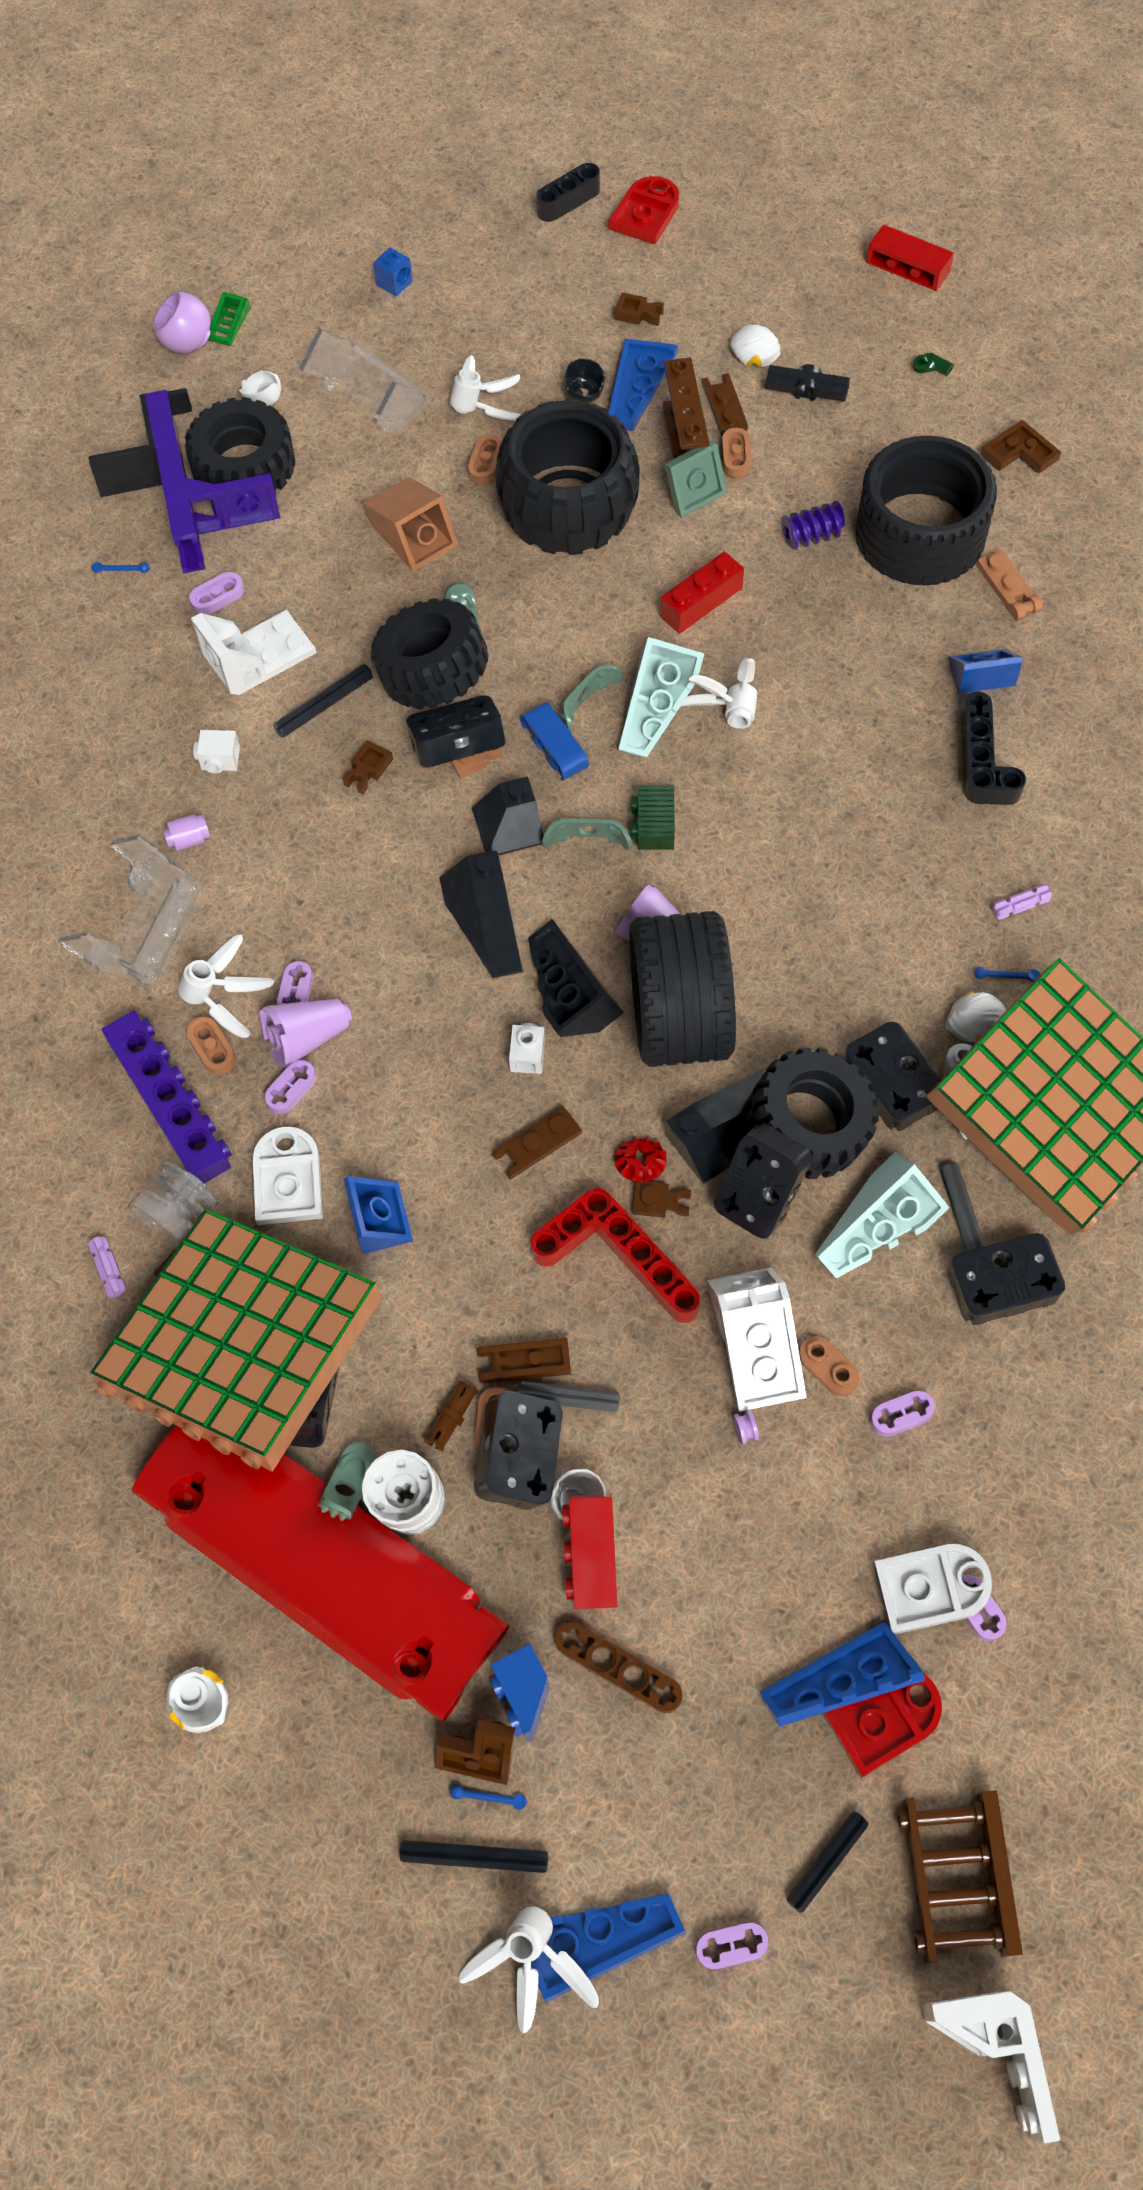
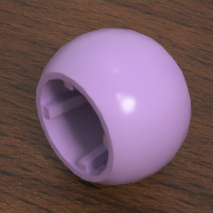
[153,292,211,354]

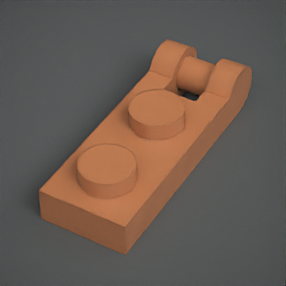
[976,550,1043,621]

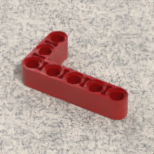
[531,1188,700,1323]

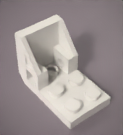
[191,610,316,695]
[707,1267,807,1412]
[921,1991,1060,2143]

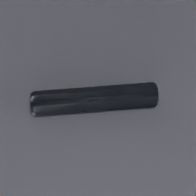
[787,1811,869,1913]

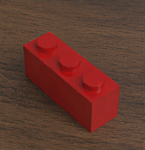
[866,224,954,291]
[660,551,744,634]
[562,1493,618,1609]

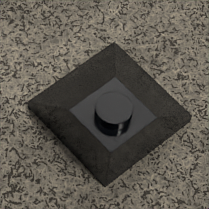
[472,776,544,855]

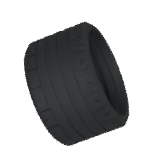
[856,435,997,586]
[629,911,736,1067]

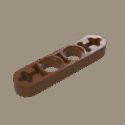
[555,1622,682,1714]

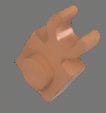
[450,748,502,779]

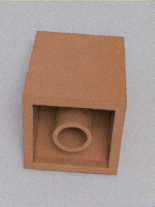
[363,477,459,571]

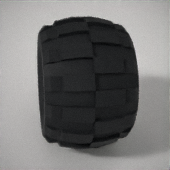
[495,399,640,555]

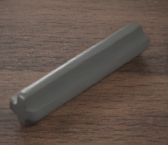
[940,1162,985,1251]
[518,1381,620,1412]

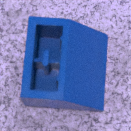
[488,1643,550,1742]

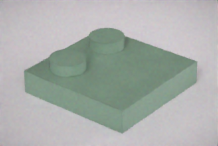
[664,440,727,518]

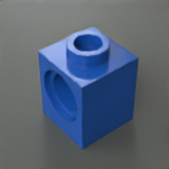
[373,247,413,296]

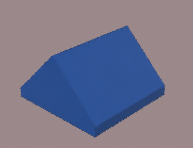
[948,649,1023,694]
[344,1176,413,1254]

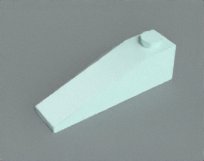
[618,637,704,758]
[815,1152,950,1278]

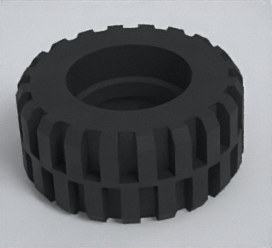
[185,397,295,495]
[370,598,489,709]
[746,1047,879,1179]

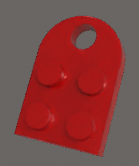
[609,176,679,244]
[822,1673,942,1778]

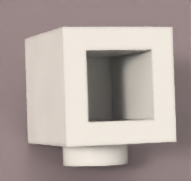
[193,730,240,774]
[509,1023,545,1074]

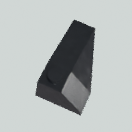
[440,850,523,978]
[528,919,624,1037]
[665,1067,768,1184]

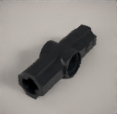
[765,364,850,402]

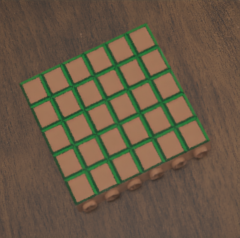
[925,958,1143,1235]
[90,1209,382,1472]

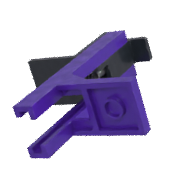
[88,388,281,573]

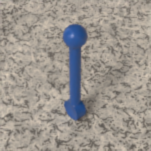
[91,562,150,573]
[974,967,1040,982]
[449,1784,527,1810]

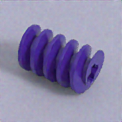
[781,501,845,550]

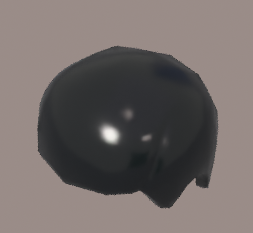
[563,358,606,404]

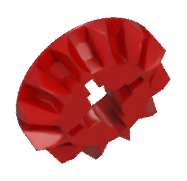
[615,1136,667,1182]

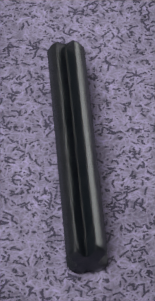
[273,664,373,738]
[399,1840,549,1873]

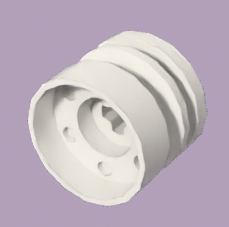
[362,1450,445,1535]

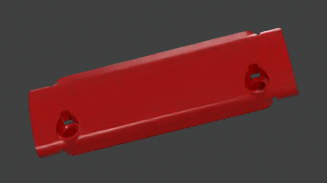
[132,1425,510,1722]

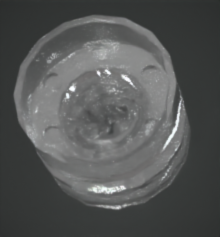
[128,1161,219,1248]

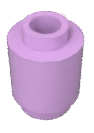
[163,814,210,851]

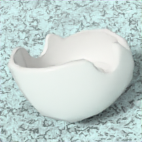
[239,371,281,407]
[550,1469,606,1521]

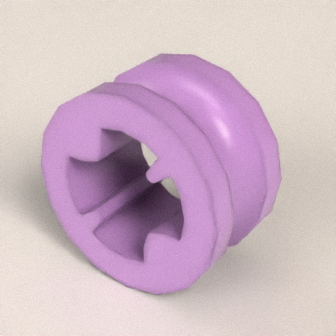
[733,1410,759,1445]

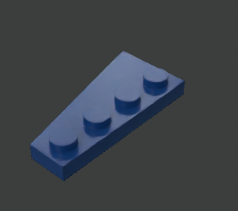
[608,339,678,431]
[759,1622,925,1727]
[531,1893,686,2003]

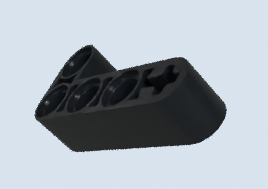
[961,691,1026,805]

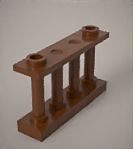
[663,357,710,459]
[897,1790,1023,1963]

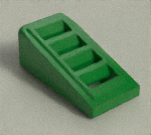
[207,291,251,346]

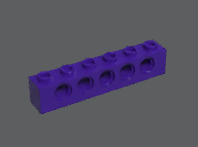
[101,1010,232,1188]

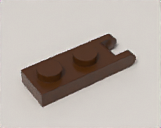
[702,373,748,436]
[491,1106,582,1180]
[476,1338,571,1383]

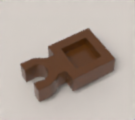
[615,292,664,326]
[343,740,393,795]
[632,1182,691,1218]

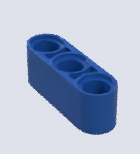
[519,702,589,781]

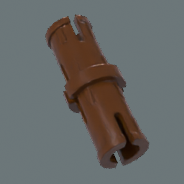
[424,1381,478,1452]

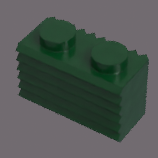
[632,785,675,850]

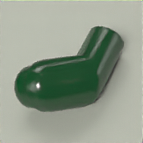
[913,353,954,376]

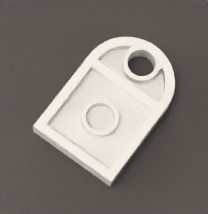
[253,1127,323,1225]
[875,1544,992,1634]

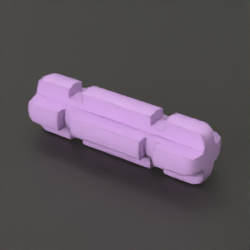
[992,884,1052,920]
[87,1236,126,1298]

